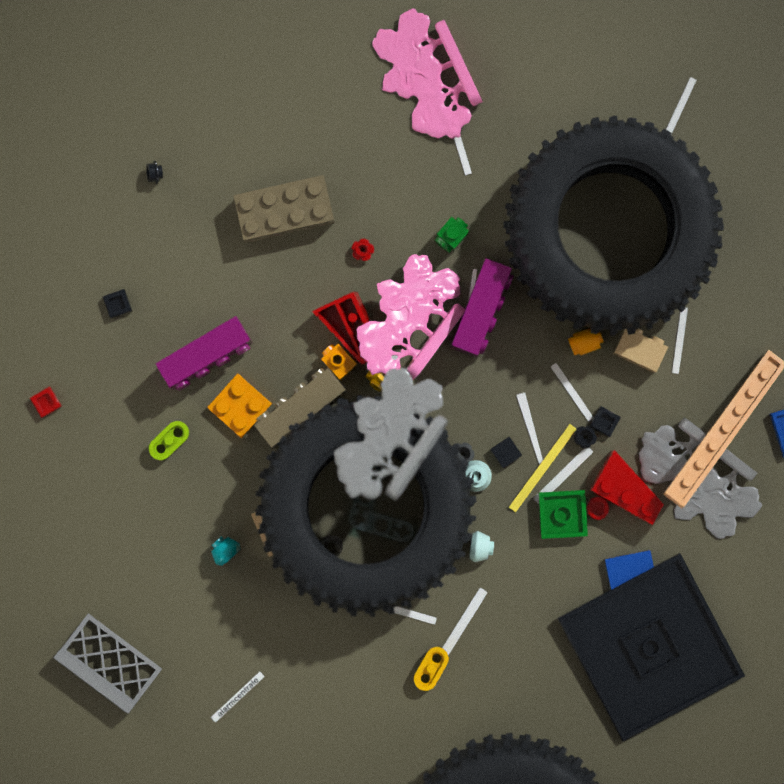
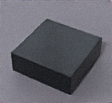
[103,289,132,319]
[589,406,621,437]
[490,436,522,468]

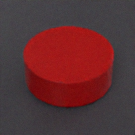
[586,497,609,520]

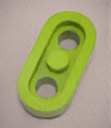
[149,421,190,460]

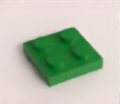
[538,490,588,539]

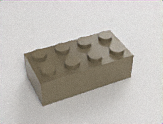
[233,175,335,243]
[254,368,347,449]

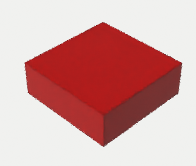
[30,386,62,418]

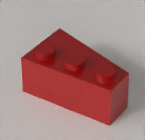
[312,292,371,365]
[589,450,664,525]

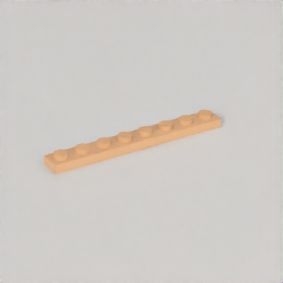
[663,350,784,508]

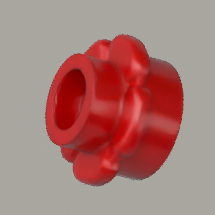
[352,239,374,261]

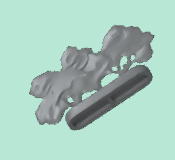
[334,368,449,500]
[639,417,762,539]

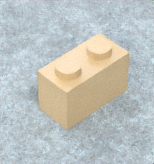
[612,329,668,373]

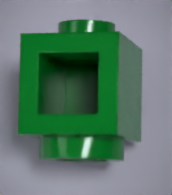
[434,216,469,253]

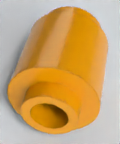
[568,328,604,356]

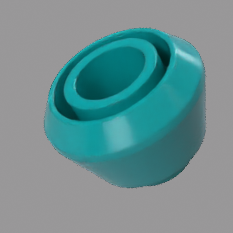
[211,536,241,566]

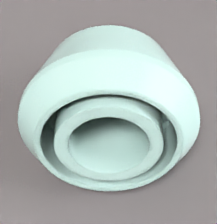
[465,460,492,492]
[470,531,494,563]

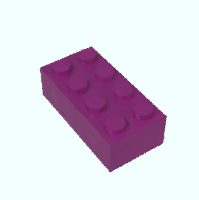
[451,258,514,358]
[155,316,253,391]

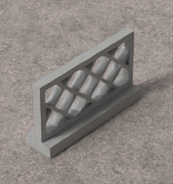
[53,613,162,714]

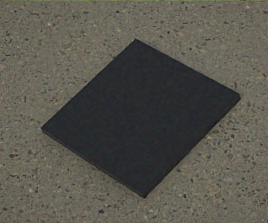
[557,553,745,741]

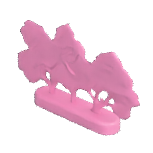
[372,8,483,139]
[357,254,465,380]

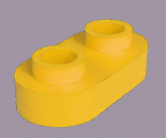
[414,646,449,691]

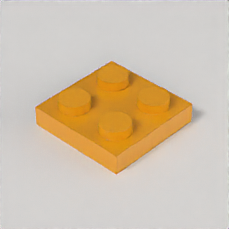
[207,373,272,438]

